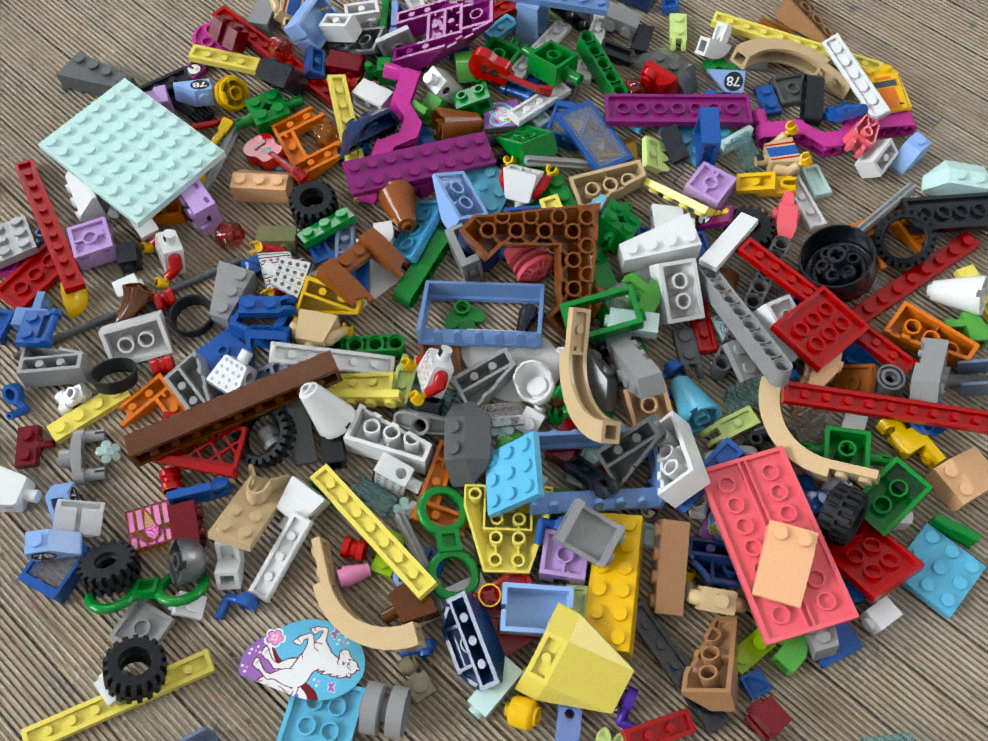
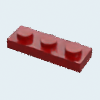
[620,708,697,741]

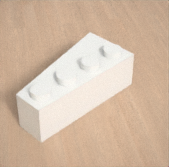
[617,213,702,274]
[343,403,433,475]
[657,410,711,508]

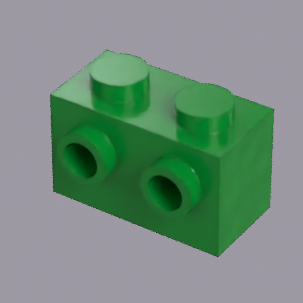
[452,82,495,115]

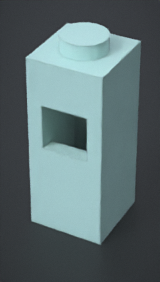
[604,307,660,339]
[467,656,523,720]

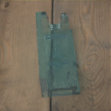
[349,474,399,519]

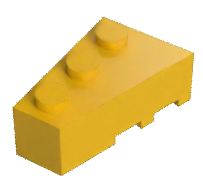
[296,274,366,314]

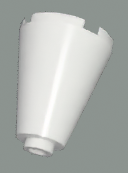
[927,275,988,316]
[299,382,356,439]

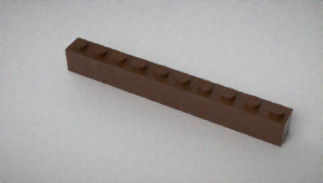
[124,350,343,467]

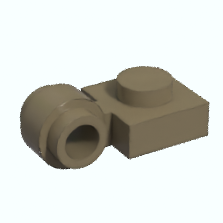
[397,655,437,704]

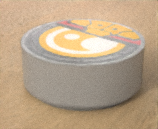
[636,508,659,523]

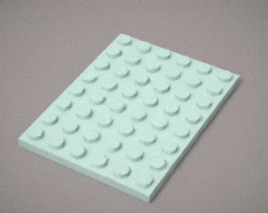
[38,78,226,228]

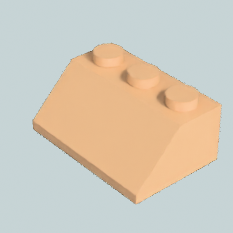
[229,169,295,204]

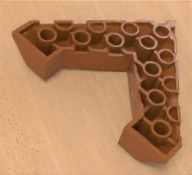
[459,203,601,340]

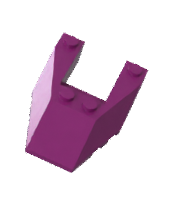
[393,0,494,71]

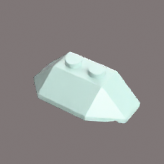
[921,160,988,196]

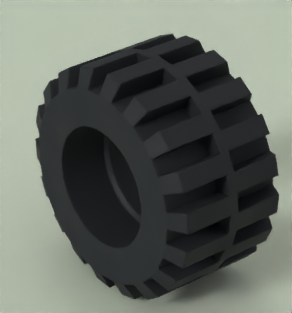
[288,180,339,229]
[817,482,869,546]
[102,634,167,704]

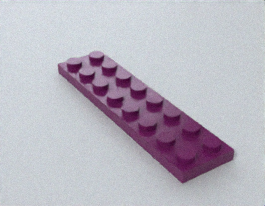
[604,94,753,127]
[342,131,497,198]

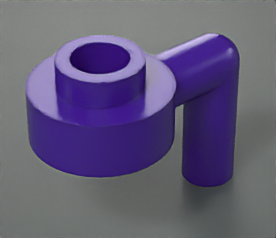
[615,686,639,729]

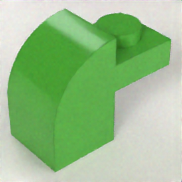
[454,50,476,84]
[411,91,449,125]
[621,272,661,313]
[943,312,988,349]
[769,636,808,677]

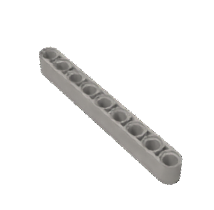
[696,257,793,388]

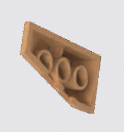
[774,0,834,43]
[681,616,738,712]

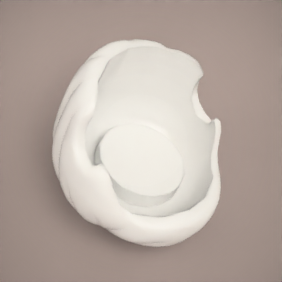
[513,360,556,406]

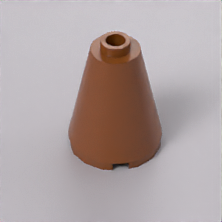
[432,107,483,141]
[377,179,417,232]

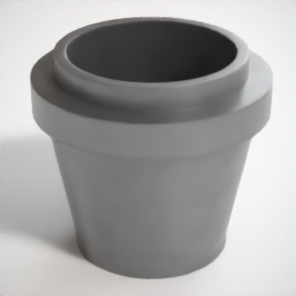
[874,364,906,398]

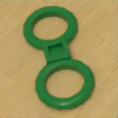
[417,486,480,601]
[84,571,210,614]

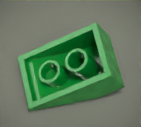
[496,125,559,167]
[862,456,934,537]

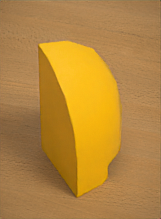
[60,283,88,319]

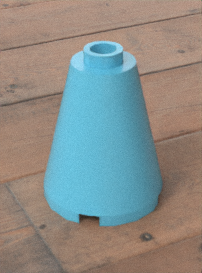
[670,376,722,434]

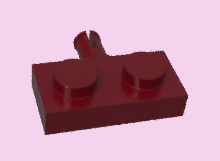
[14,424,56,469]

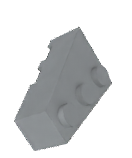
[209,261,259,329]
[909,337,951,403]
[16,347,91,388]
[163,350,218,410]

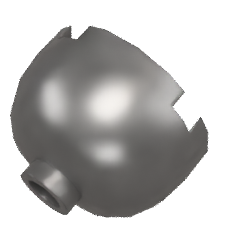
[168,538,209,585]

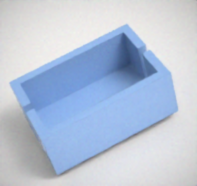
[283,0,340,53]
[515,2,549,47]
[499,582,574,637]

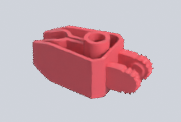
[843,113,880,159]
[771,190,801,241]

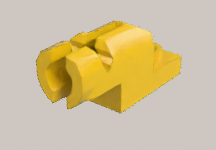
[736,171,797,198]
[875,419,946,470]

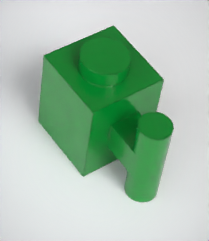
[365,57,396,85]

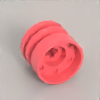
[503,248,554,284]

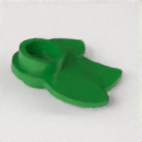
[703,57,738,80]
[445,300,484,330]

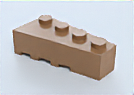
[648,519,690,616]

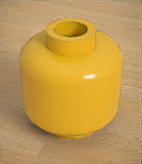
[504,695,541,731]

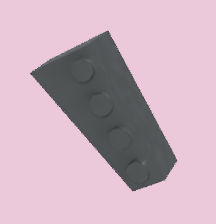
[56,52,138,97]

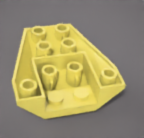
[464,484,553,574]
[515,602,634,714]

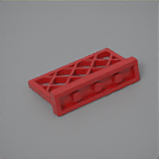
[152,411,249,480]

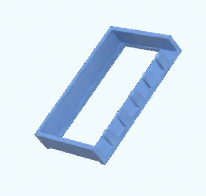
[416,280,545,349]
[523,427,666,515]

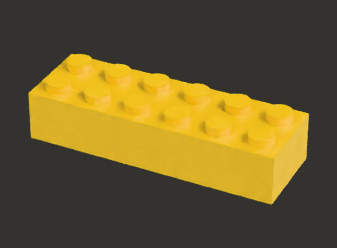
[585,513,646,659]

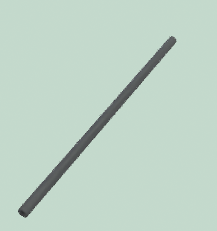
[12,257,241,360]

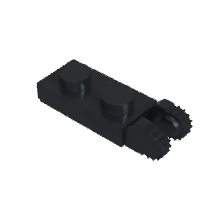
[562,455,619,500]

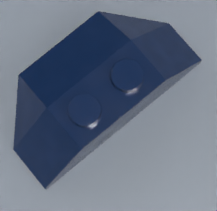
[341,108,401,157]
[688,536,742,589]
[441,590,505,692]

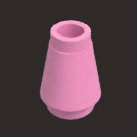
[336,563,371,588]

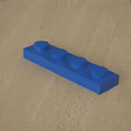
[676,437,744,515]

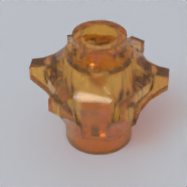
[311,119,339,148]

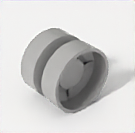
[359,680,411,741]

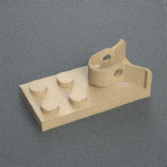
[208,464,290,552]

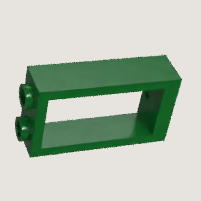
[559,284,646,344]

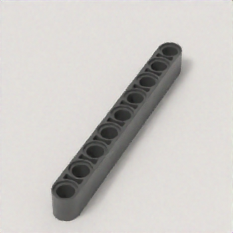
[709,236,791,381]

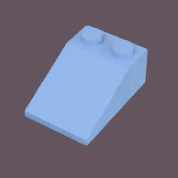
[432,171,489,229]

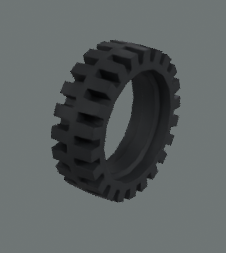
[873,209,937,268]
[232,408,297,468]

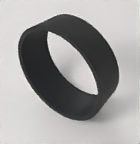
[168,294,213,337]
[89,358,138,395]

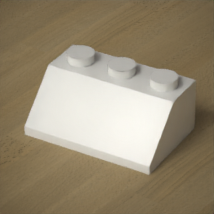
[65,171,109,222]
[649,257,705,325]
[752,294,800,363]
[98,310,173,363]

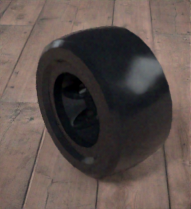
[798,224,878,303]

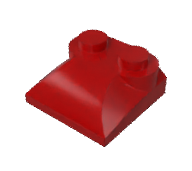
[641,59,678,94]

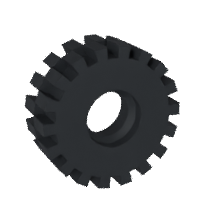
[723,205,775,252]
[76,539,141,598]

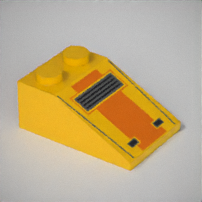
[863,64,912,113]

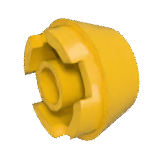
[213,75,250,112]

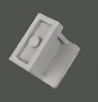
[444,223,485,282]
[551,498,626,568]

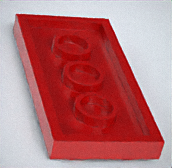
[0,243,77,309]

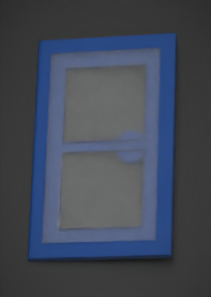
[554,100,635,170]

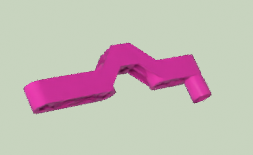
[357,62,422,205]
[752,108,917,157]

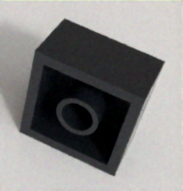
[255,56,309,97]

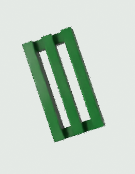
[928,513,981,548]

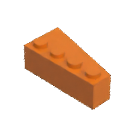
[881,300,980,368]

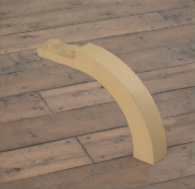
[730,38,851,100]
[559,307,621,444]
[759,376,880,486]
[311,536,427,652]

